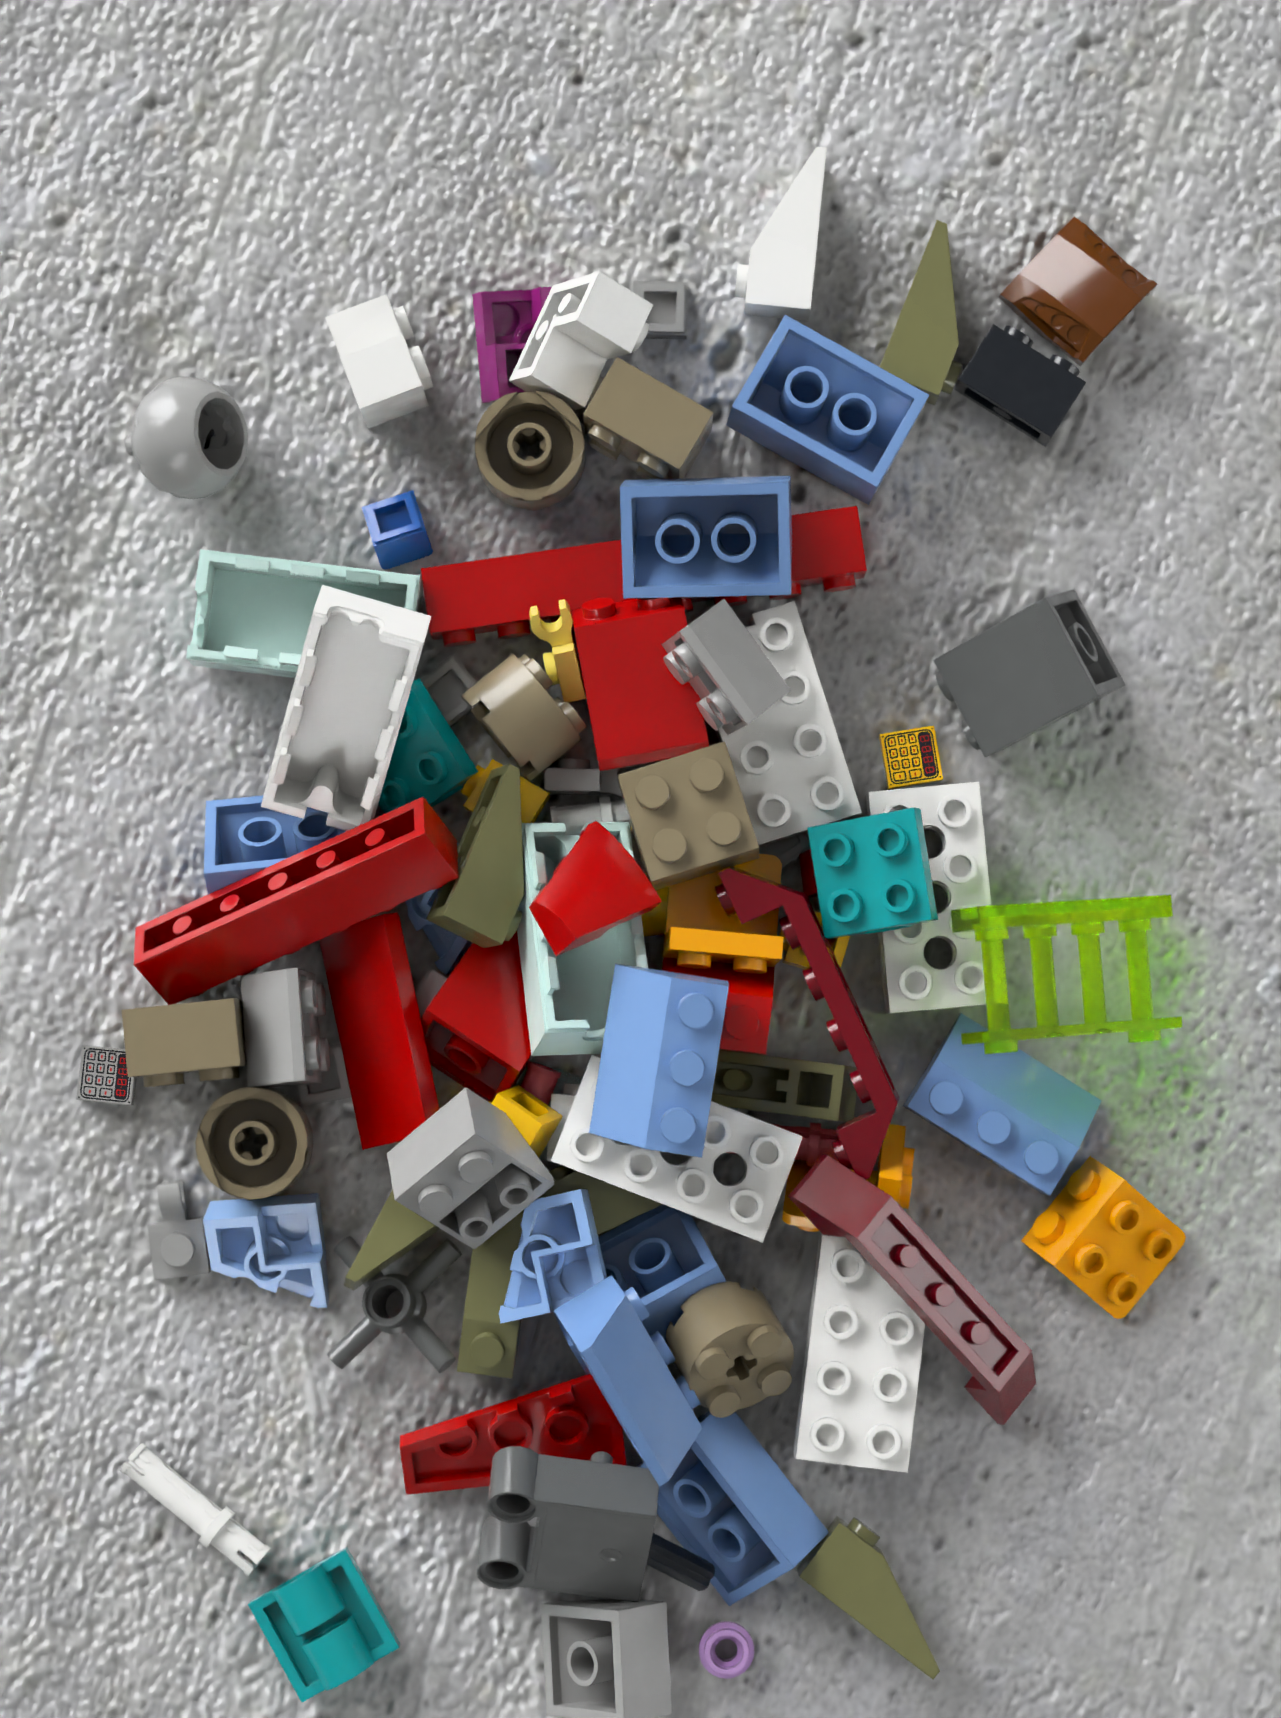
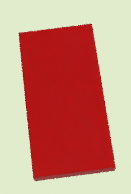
[319,912,439,1150]

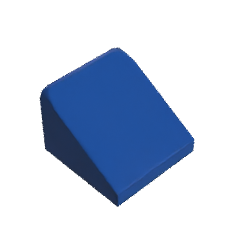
[362,490,433,570]

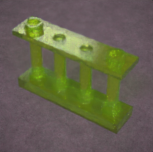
[951,895,1183,1054]

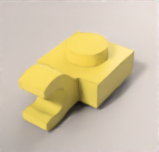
[529,599,586,703]

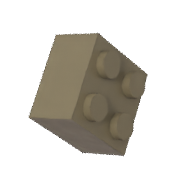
[583,357,713,479]
[617,741,759,890]
[121,998,246,1087]

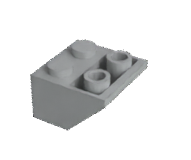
[661,599,791,735]
[240,968,330,1088]
[387,1087,554,1250]

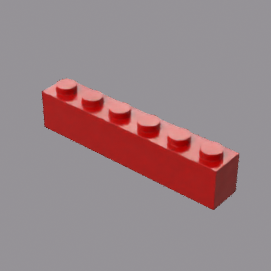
[134,797,459,1005]

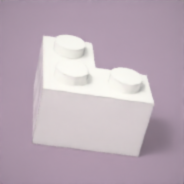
[509,271,653,410]
[325,294,434,429]

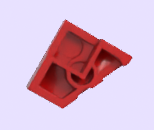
[529,821,662,956]

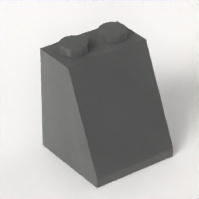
[933,590,1125,757]

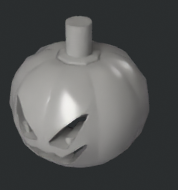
[125,377,248,499]

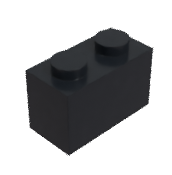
[954,324,1086,447]

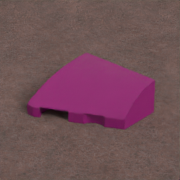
[472,287,552,403]

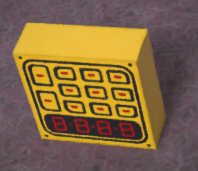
[879,725,943,789]

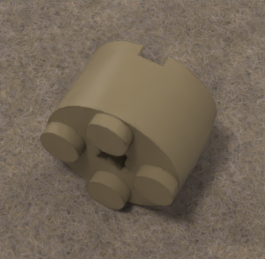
[475,391,586,511]
[461,654,587,781]
[195,1087,313,1200]
[666,1281,794,1418]

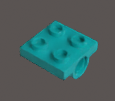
[378,678,478,814]
[807,807,938,939]
[248,1547,401,1703]

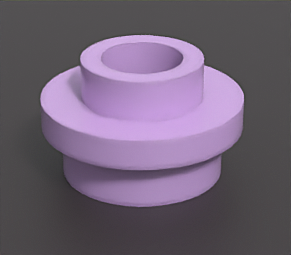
[699,1621,754,1679]

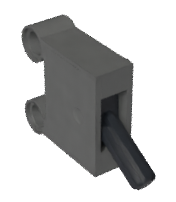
[477,1446,715,1602]

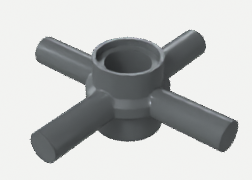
[327,1236,462,1373]

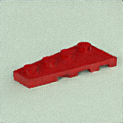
[400,1373,627,1495]

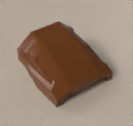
[999,217,1158,367]

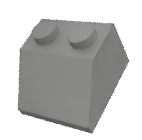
[541,1599,672,1718]

